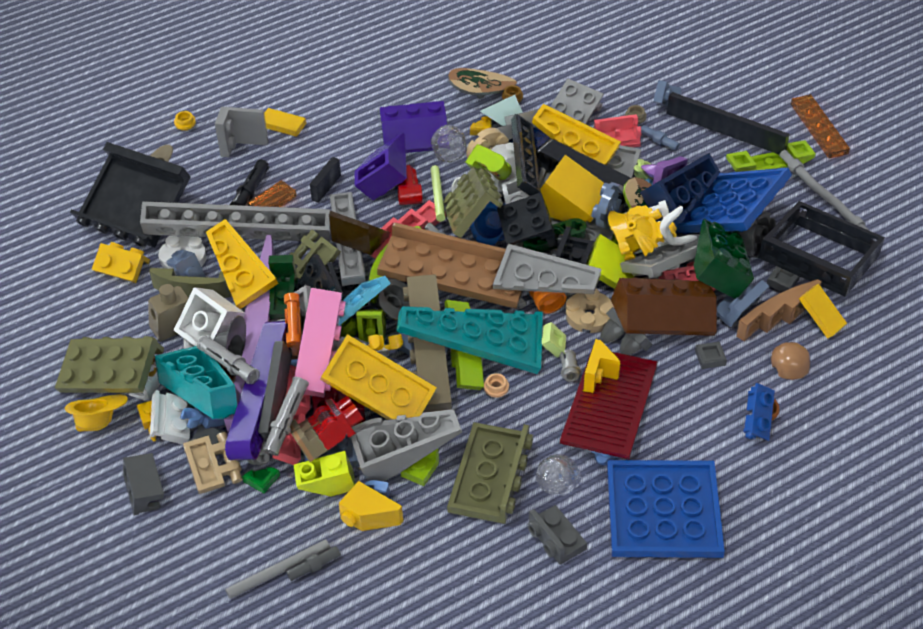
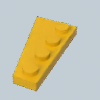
[532,104,621,166]
[206,219,278,309]

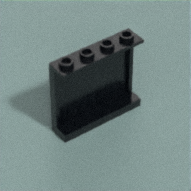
[70,142,191,248]

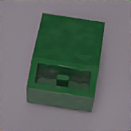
[694,218,754,299]

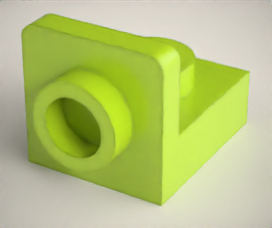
[401,448,439,486]

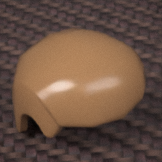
[771,342,810,380]

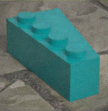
[155,346,237,419]

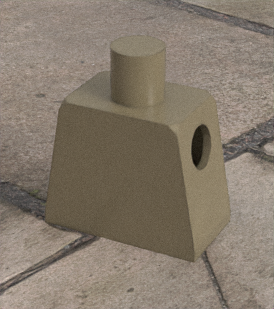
[148,284,189,342]

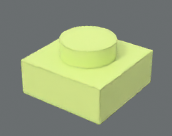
[542,322,566,358]

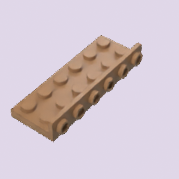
[377,223,522,309]

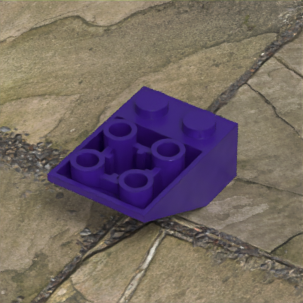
[355,132,407,201]

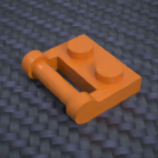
[284,293,302,356]

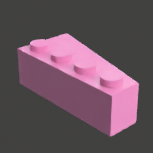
[295,288,346,398]

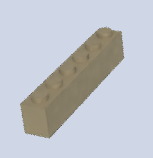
[403,274,452,413]

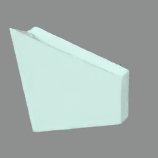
[480,95,523,126]

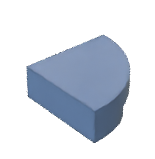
[365,480,390,498]

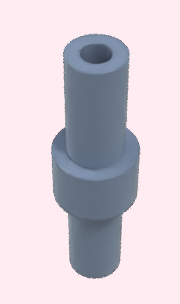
[641,125,680,151]

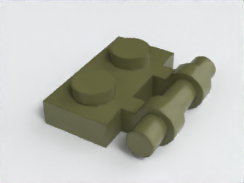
[289,229,341,279]

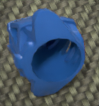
[469,201,505,246]

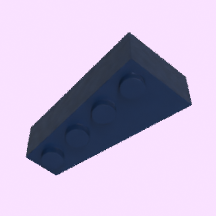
[640,153,721,225]

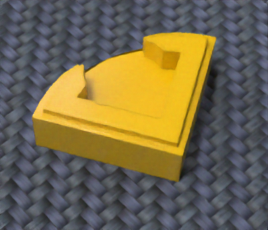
[470,116,492,135]

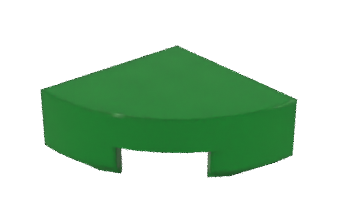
[242,467,280,494]

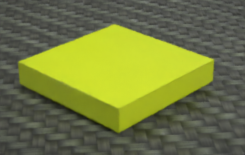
[587,234,636,289]

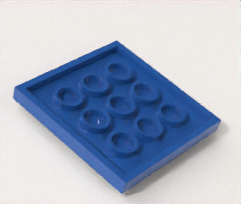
[676,168,792,234]
[607,460,725,558]

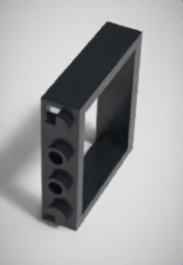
[758,201,885,297]

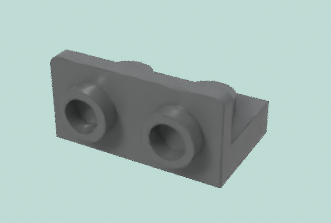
[527,505,587,565]

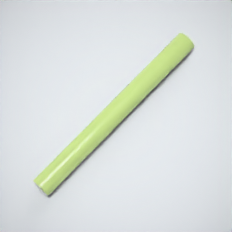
[430,165,445,222]

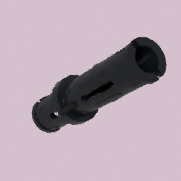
[230,159,270,206]

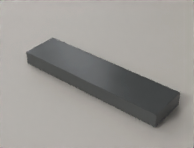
[258,341,292,442]

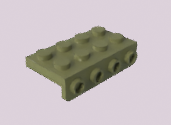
[443,166,503,238]
[55,336,164,393]
[447,422,533,524]

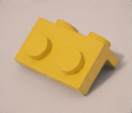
[92,242,150,283]

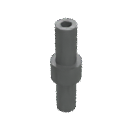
[286,546,341,581]

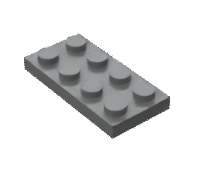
[620,233,700,278]

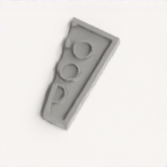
[493,244,601,294]

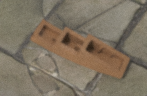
[736,279,822,342]

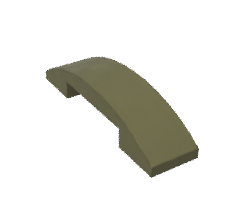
[149,268,232,298]

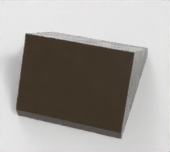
[329,211,391,255]

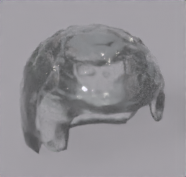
[431,125,467,163]
[536,454,581,496]

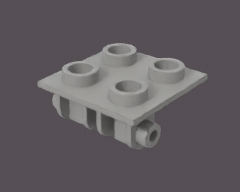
[550,78,604,124]

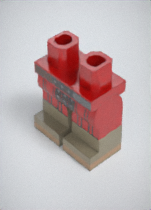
[290,396,364,462]

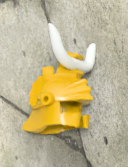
[608,205,698,261]

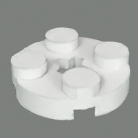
[158,236,206,275]

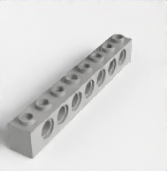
[140,202,330,242]

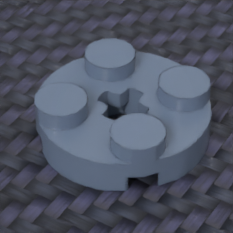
[592,182,623,230]

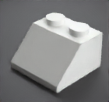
[174,287,246,346]

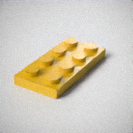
[320,334,437,420]

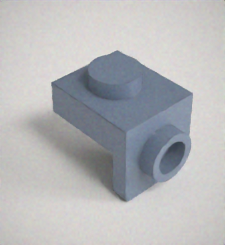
[166,250,206,277]

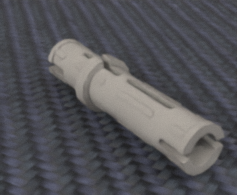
[197,335,260,384]
[262,377,309,456]

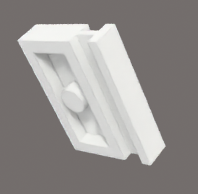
[150,390,191,444]

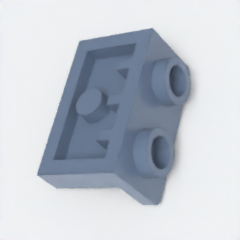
[717,280,769,328]

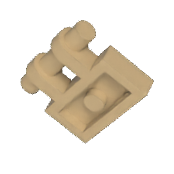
[183,432,242,494]

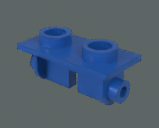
[743,383,775,441]

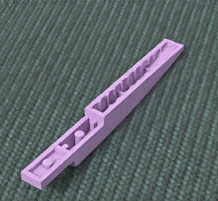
[224,235,275,433]

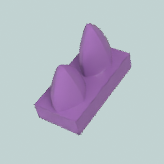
[641,156,688,185]

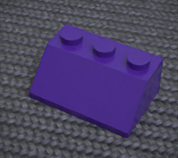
[379,101,450,153]

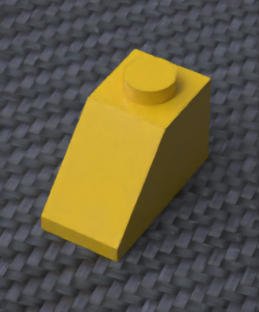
[339,481,403,531]

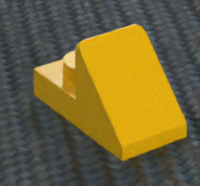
[583,339,620,393]

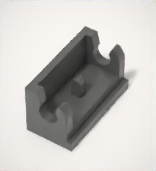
[123,453,164,515]

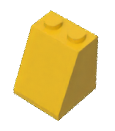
[540,155,604,223]

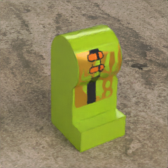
[465,144,512,180]

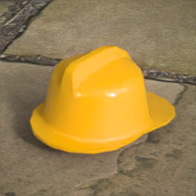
[64,394,128,432]

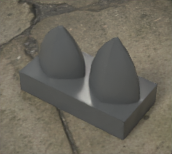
[600,307,653,355]

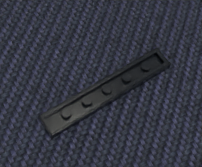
[667,92,790,155]
[511,114,541,196]

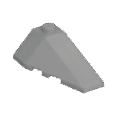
[351,409,462,481]

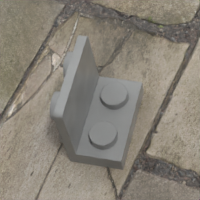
[215,107,269,157]

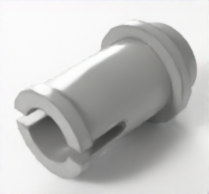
[560,350,581,382]

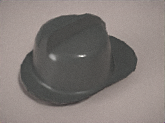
[376,279,409,320]
[214,315,246,376]

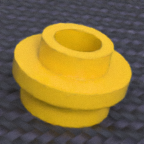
[174,111,196,130]

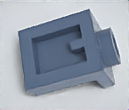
[654,80,682,107]

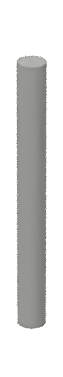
[225,539,330,599]

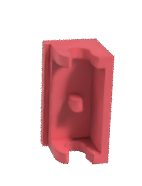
[594,114,641,148]

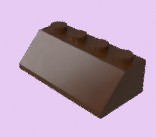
[611,278,717,336]

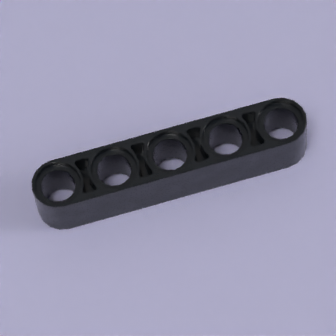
[536,139,632,205]

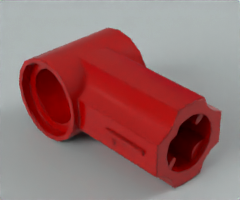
[398,165,423,205]

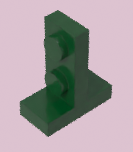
[268,255,298,320]

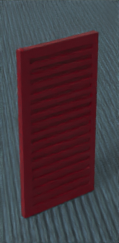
[559,347,658,459]

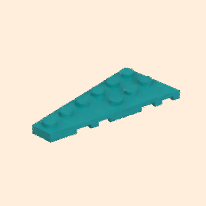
[397,306,543,374]

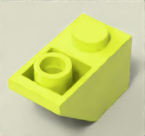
[294,451,355,497]

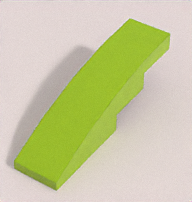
[444,300,484,390]

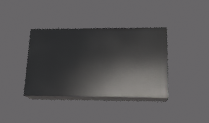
[310,157,341,203]

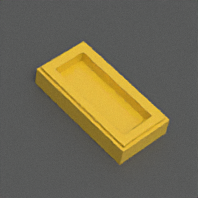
[264,108,307,137]
[799,284,847,338]

